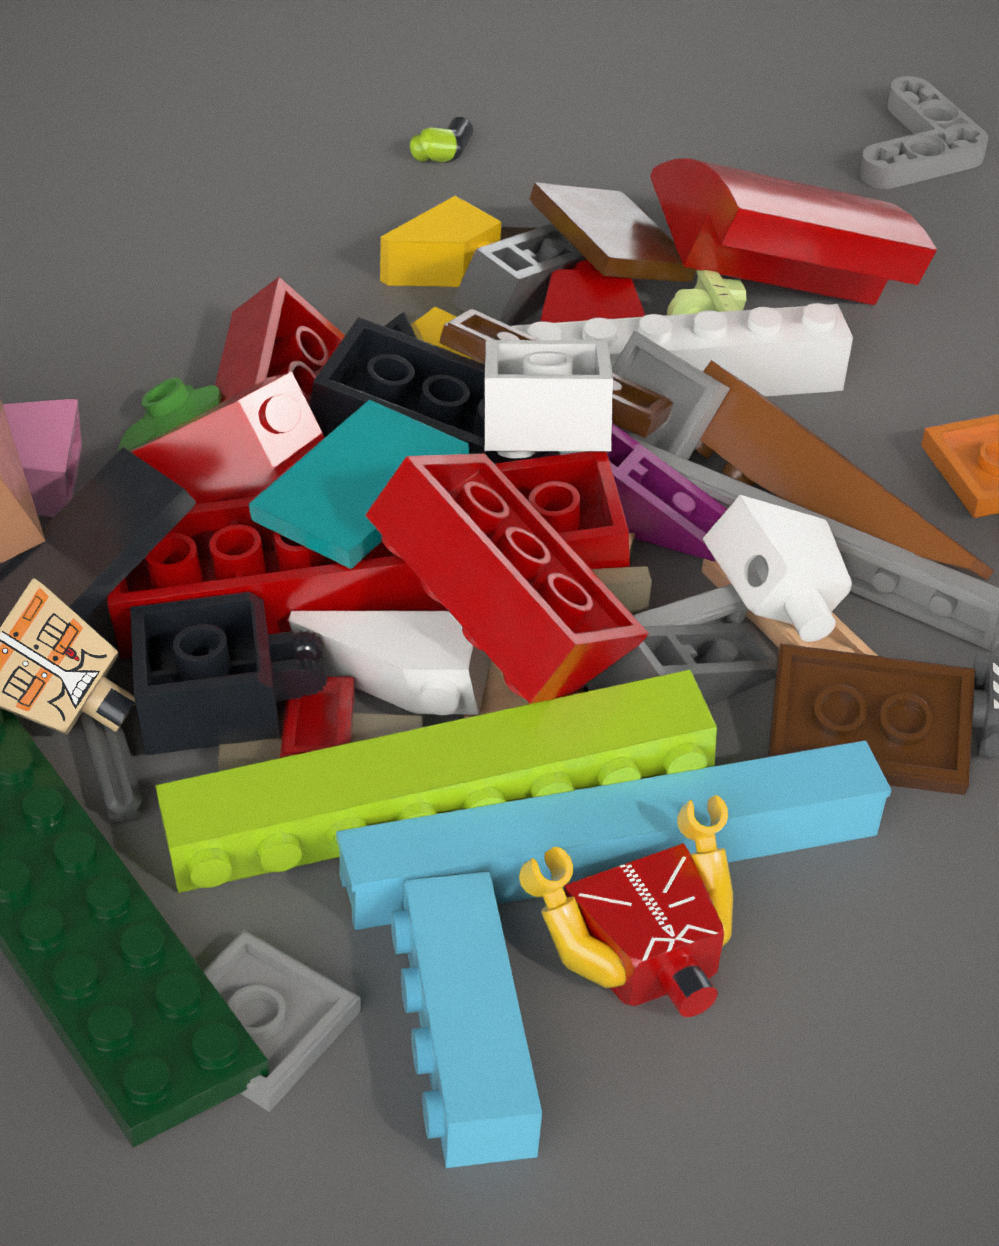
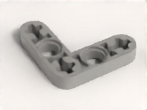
[859,76,988,189]

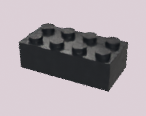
[309,317,560,464]

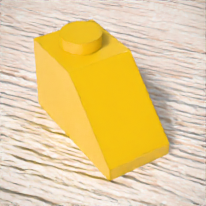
[380,195,501,287]

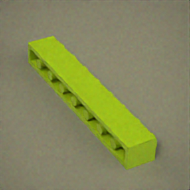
[155,670,717,893]

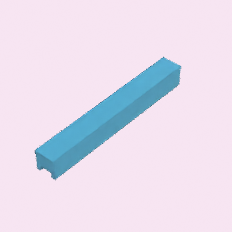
[336,741,891,930]

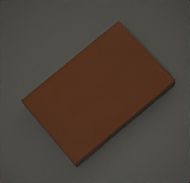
[529,182,697,283]
[768,643,975,795]

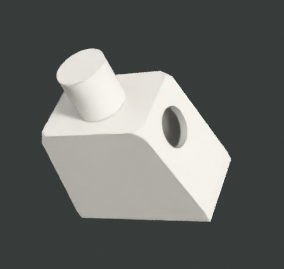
[703,495,852,642]

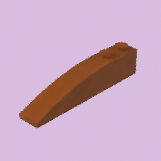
[694,360,994,580]

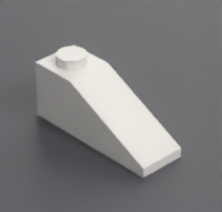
[289,611,491,715]

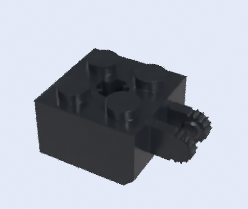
[130,592,327,755]

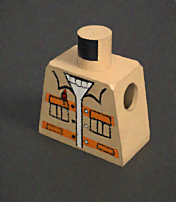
[0,578,135,735]

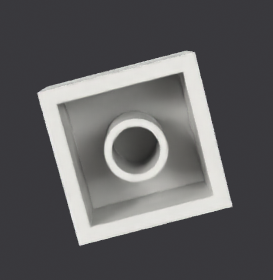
[485,340,613,458]

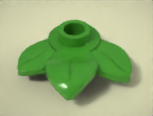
[118,377,222,451]

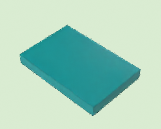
[249,400,469,569]

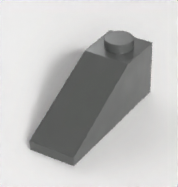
[452,224,587,326]
[585,622,777,706]

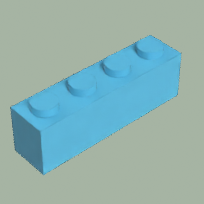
[391,872,542,1168]

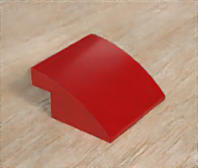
[650,158,937,305]

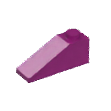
[607,423,727,562]

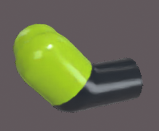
[409,117,473,163]

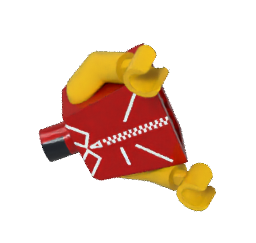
[519,795,733,1018]

